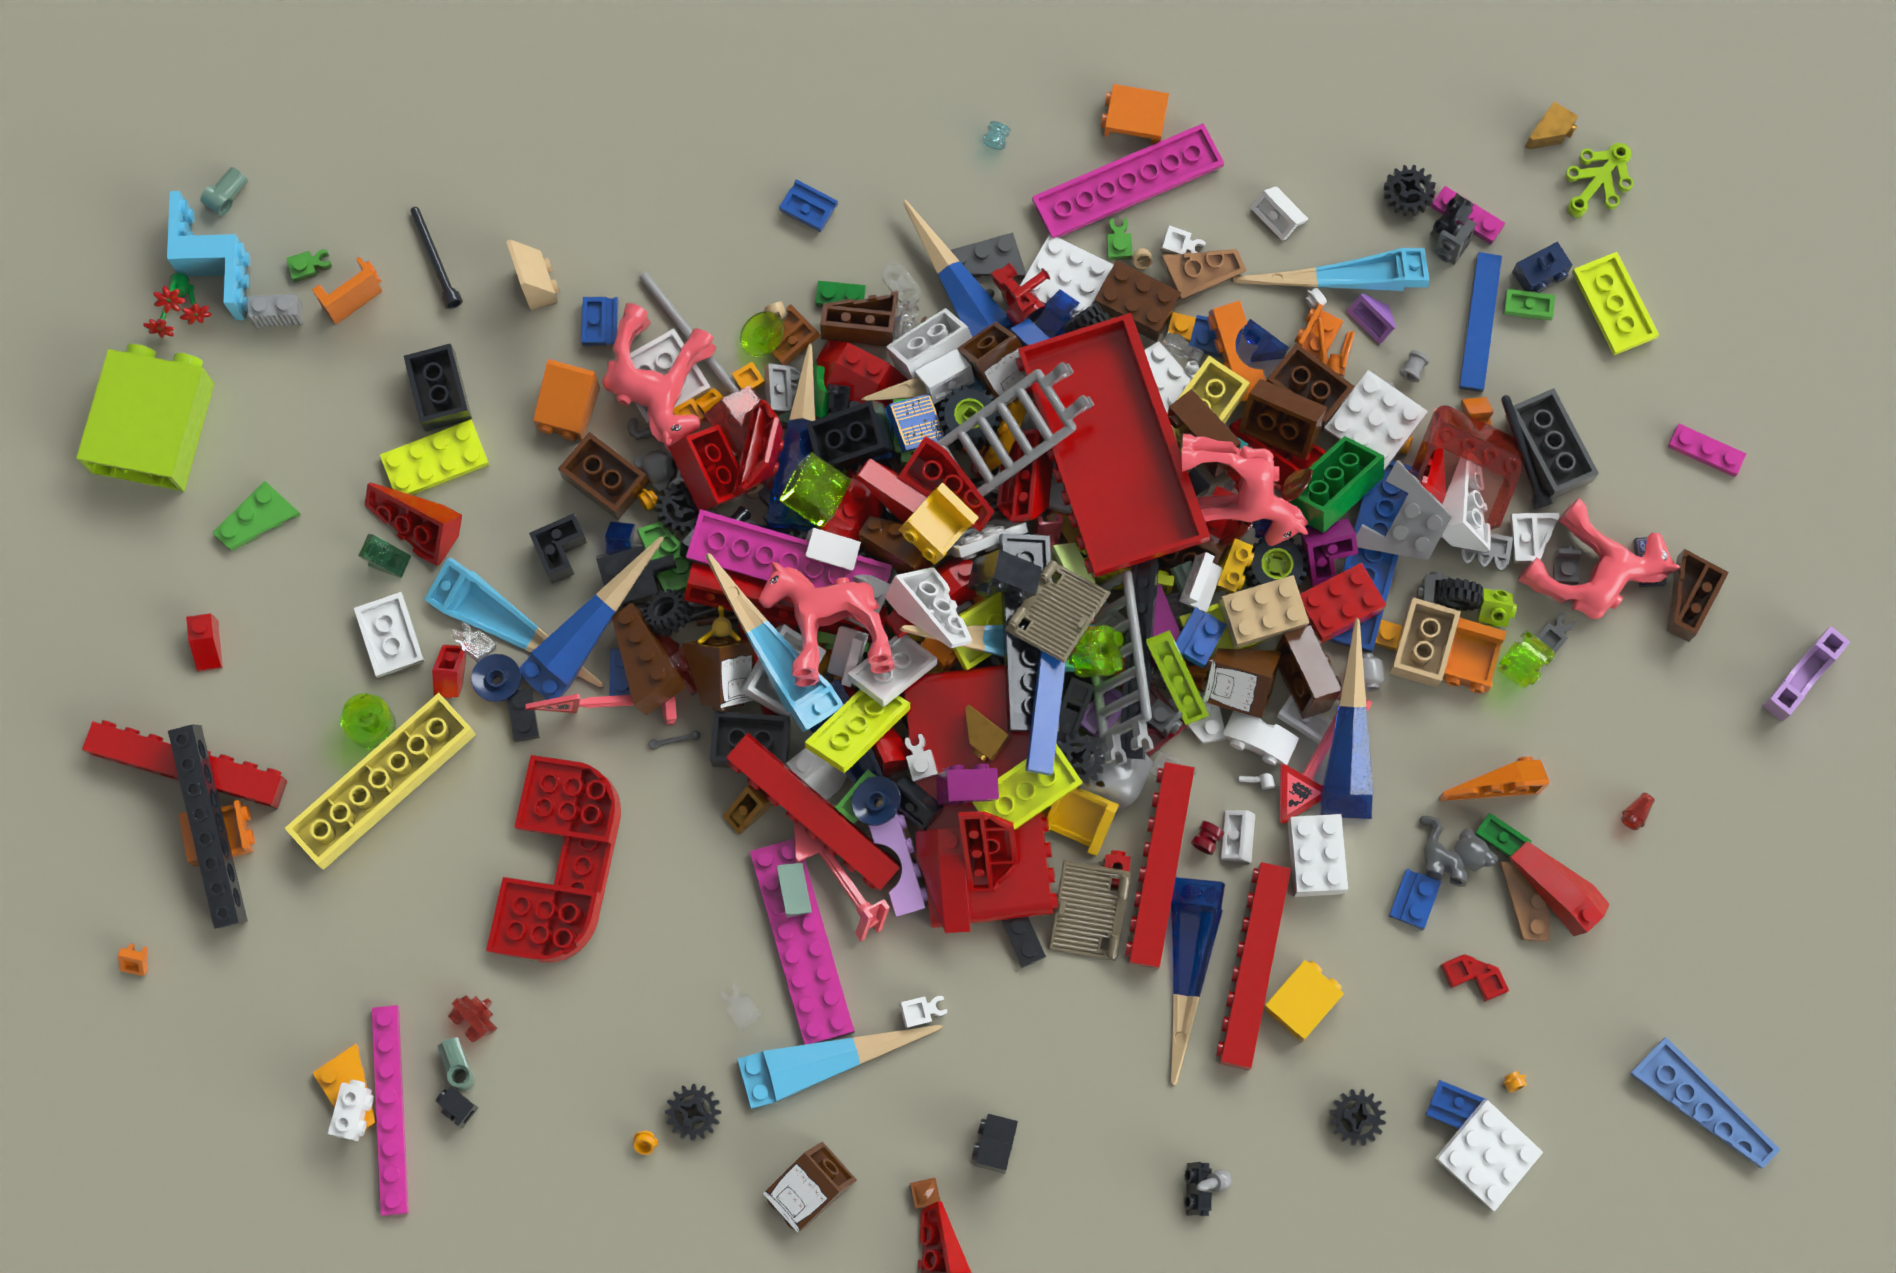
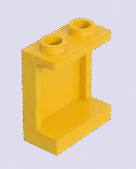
[899,483,979,565]
[1043,788,1119,856]
[1263,960,1344,1042]

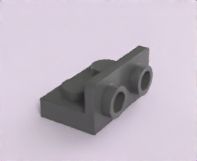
[1435,218,1477,265]

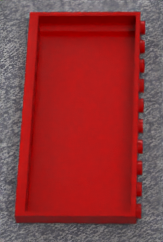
[1015,313,1211,577]
[904,664,1058,928]

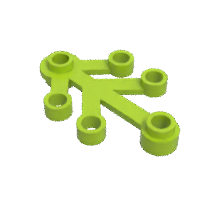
[1565,143,1634,218]

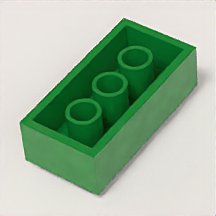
[1284,436,1384,533]

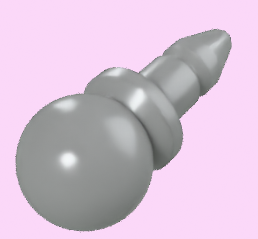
[1197,1170,1232,1192]

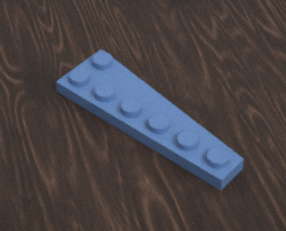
[1629,1037,1781,1169]

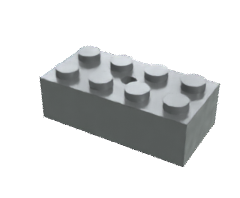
[1505,388,1599,500]

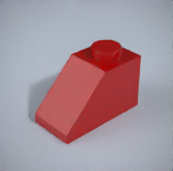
[186,613,223,672]
[432,645,467,698]

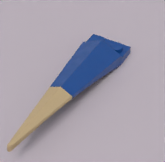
[903,200,1015,337]
[520,536,664,700]

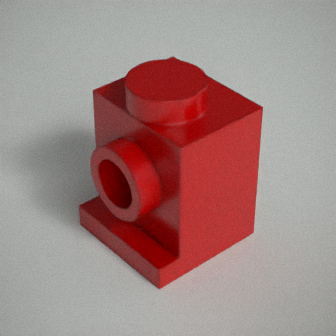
[1104,850,1131,889]

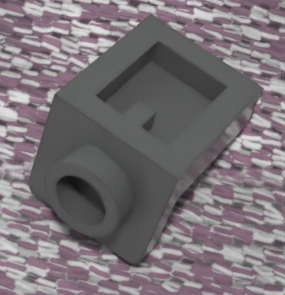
[1553,545,1582,585]
[1148,699,1183,738]

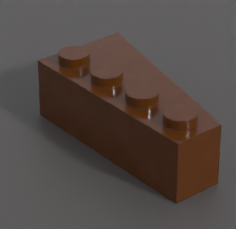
[612,603,687,715]

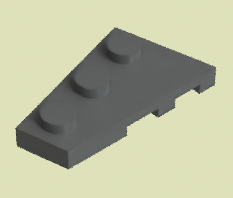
[950,232,1026,279]

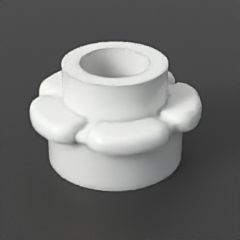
[1305,288,1327,309]

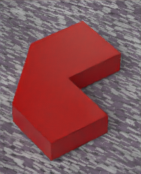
[1440,954,1509,1002]

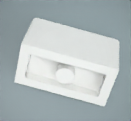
[1250,186,1308,241]
[916,349,975,404]
[805,528,861,571]
[1179,552,1222,612]
[827,626,869,687]

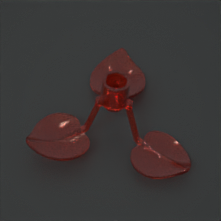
[1219,466,1314,544]

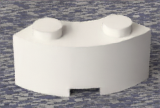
[1222,711,1299,765]

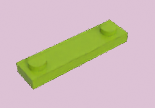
[1146,630,1209,725]

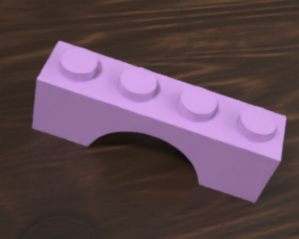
[1762,626,1850,722]
[869,811,928,917]

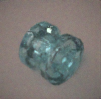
[983,121,1011,150]

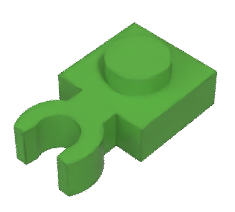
[1107,218,1132,260]
[286,249,332,283]

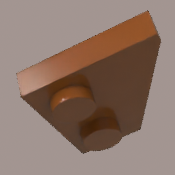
[767,304,821,366]

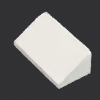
[1221,810,1255,863]

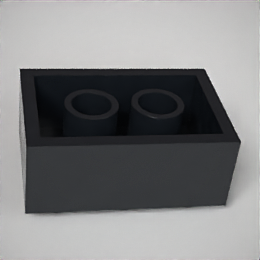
[404,343,472,432]
[806,400,896,473]
[710,711,791,768]

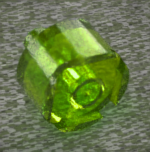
[1067,625,1124,677]
[1497,630,1555,688]
[340,693,396,749]

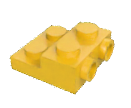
[1215,539,1254,594]

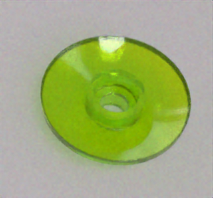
[740,311,784,357]

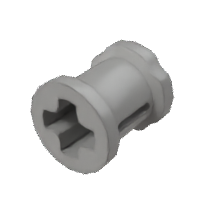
[1399,350,1430,382]

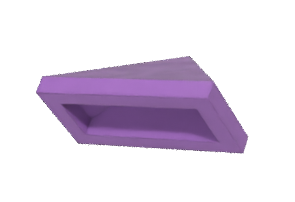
[1346,293,1396,345]

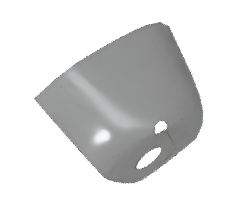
[1073,735,1154,809]

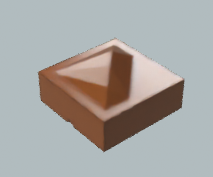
[910,1178,940,1209]

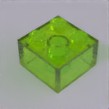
[779,452,852,528]

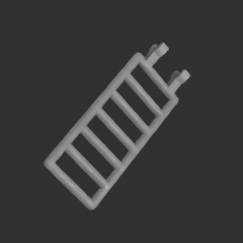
[936,362,1095,497]
[1091,570,1154,765]

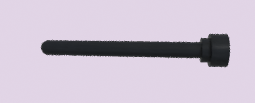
[410,207,463,309]
[1501,395,1553,509]

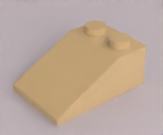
[506,240,560,311]

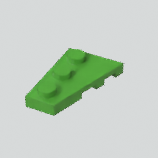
[212,481,301,551]
[637,521,692,593]

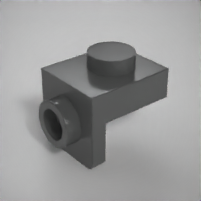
[1416,571,1450,603]

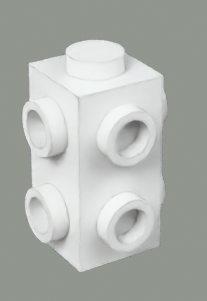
[328,1079,373,1141]

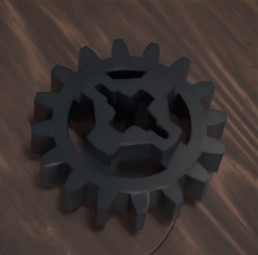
[1383,165,1436,216]
[655,482,709,536]
[1057,733,1105,789]
[665,1084,722,1141]
[1329,1089,1386,1146]

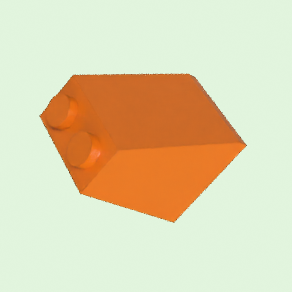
[533,359,600,441]

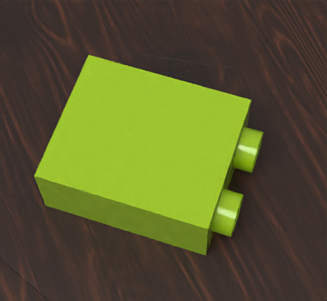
[76,344,215,492]

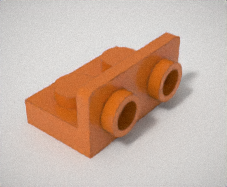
[1294,303,1343,361]

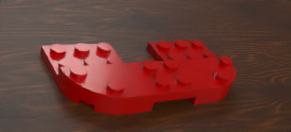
[486,755,621,963]

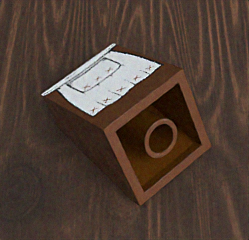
[957,321,1025,406]
[683,636,754,711]
[1202,648,1281,719]
[763,1141,857,1233]

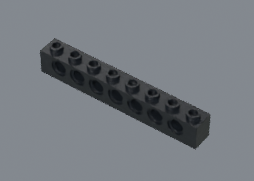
[168,724,248,929]

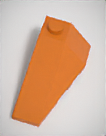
[1439,756,1550,801]

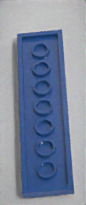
[1328,461,1422,653]

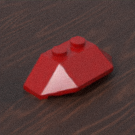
[816,340,908,408]
[732,399,784,497]
[997,428,1053,523]
[818,468,884,550]
[958,811,1018,892]

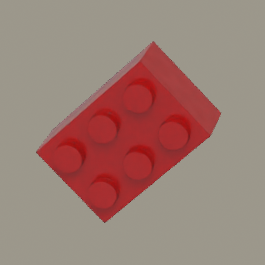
[668,425,751,512]
[1300,563,1386,644]

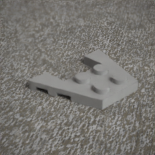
[1356,460,1453,560]

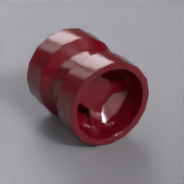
[1191,821,1225,855]

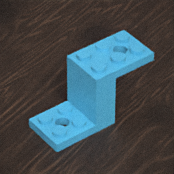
[167,191,251,320]

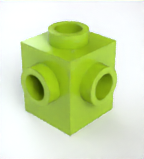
[1478,588,1517,627]

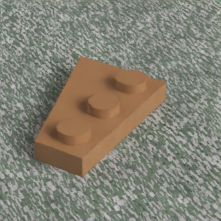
[1161,249,1247,300]
[1499,862,1550,942]

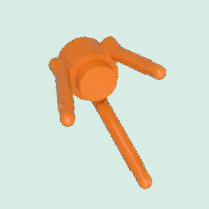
[1317,318,1355,376]

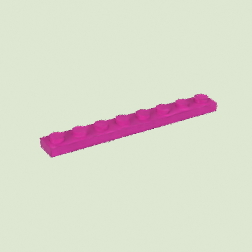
[372,1005,409,1216]

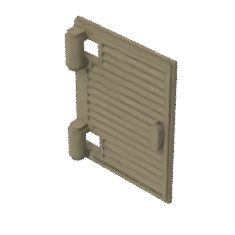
[1005,560,1111,663]
[1048,860,1131,961]

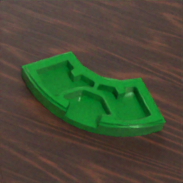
[813,364,830,418]

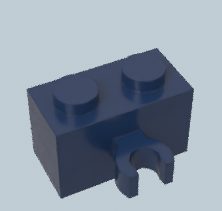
[1512,241,1573,293]

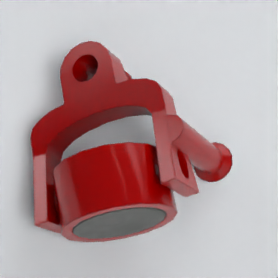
[990,263,1050,326]

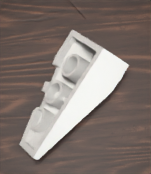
[1441,449,1491,552]

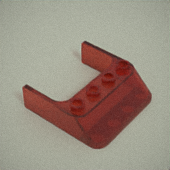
[1410,405,1522,530]

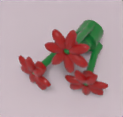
[143,273,212,338]

